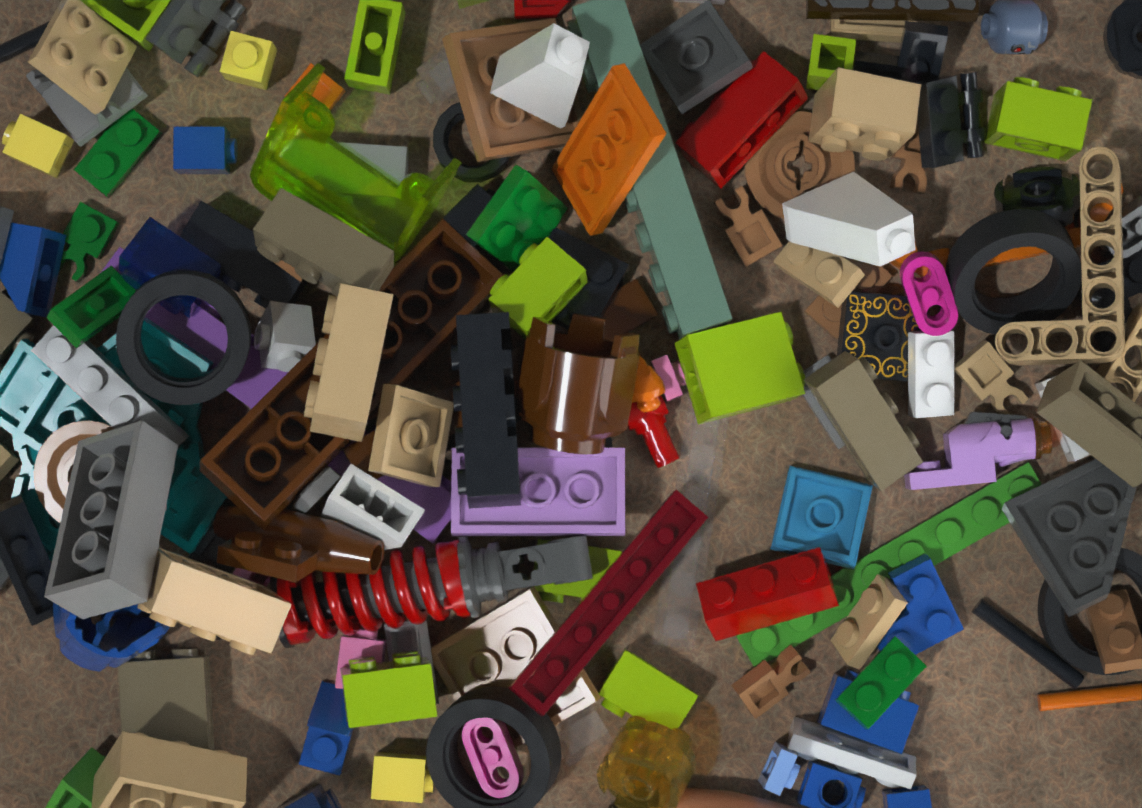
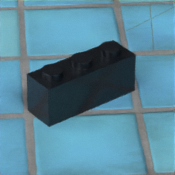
[175,201,307,309]

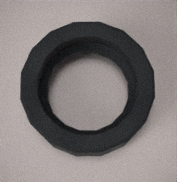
[433,102,511,183]

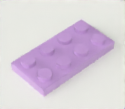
[451,448,625,536]

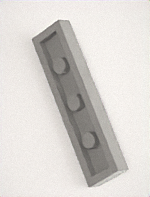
[31,325,190,450]

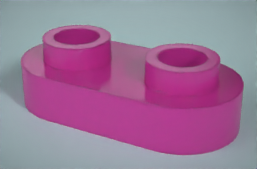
[900,251,958,336]
[462,718,524,798]

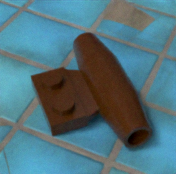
[213,503,384,583]

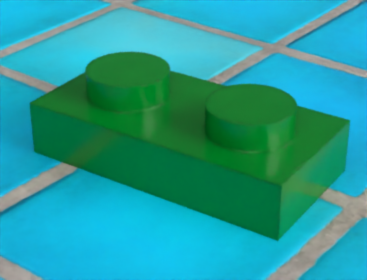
[74,109,162,198]
[46,265,136,349]
[835,636,927,730]

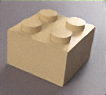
[808,67,921,161]

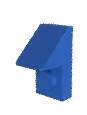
[299,681,354,776]

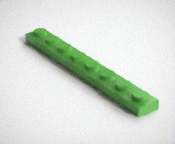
[736,462,1042,667]

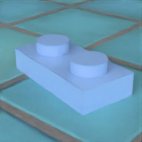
[758,742,800,796]

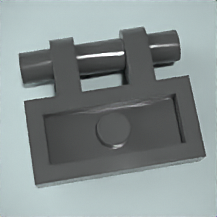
[145,0,246,78]

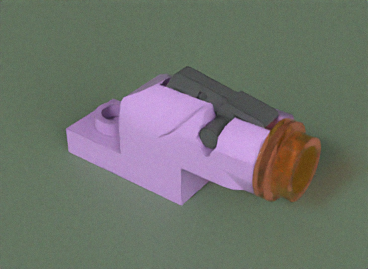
[904,412,1052,490]

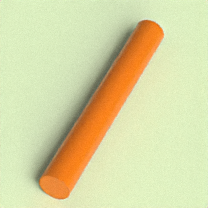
[1037,683,1142,711]

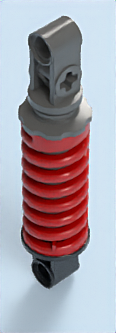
[216,536,593,648]

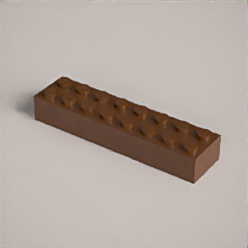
[200,218,503,530]

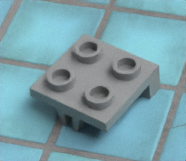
[26,67,148,147]

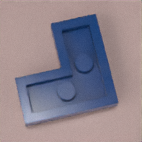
[877,553,964,655]

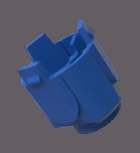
[53,602,170,672]

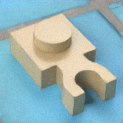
[954,340,1029,415]

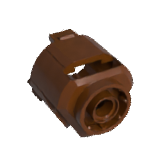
[516,313,640,454]

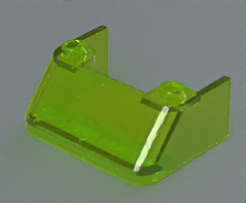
[250,63,462,266]

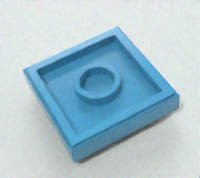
[770,466,873,569]

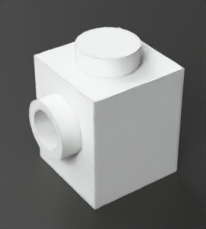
[254,301,316,372]

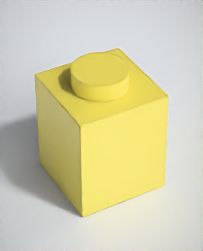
[219,31,277,90]
[2,114,74,179]
[371,752,434,803]

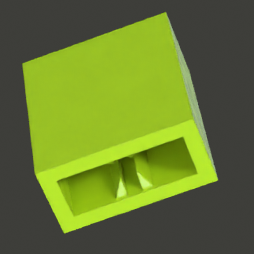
[675,312,805,425]

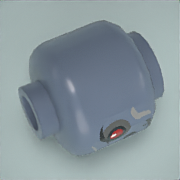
[981,0,1048,55]

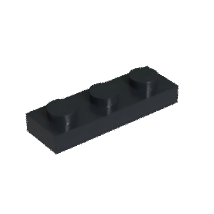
[0,495,53,626]

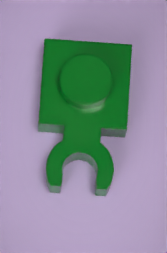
[59,202,120,282]

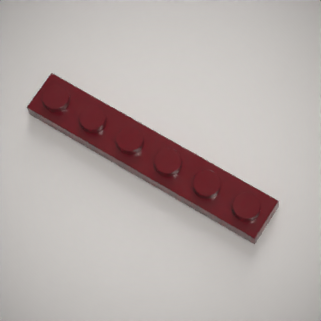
[508,489,709,716]

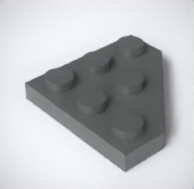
[1002,459,1137,617]

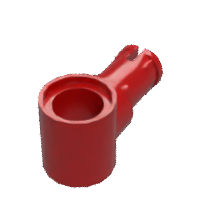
[628,395,680,468]

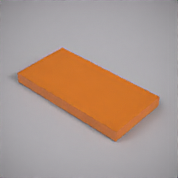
[552,63,667,236]

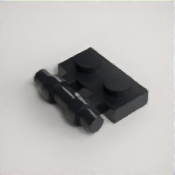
[915,71,987,168]

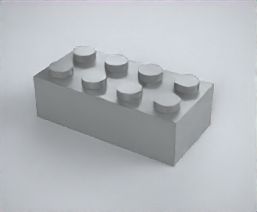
[44,420,178,619]

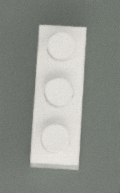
[788,716,916,790]

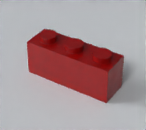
[675,51,808,189]
[696,547,839,641]

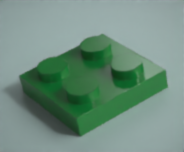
[466,165,568,272]

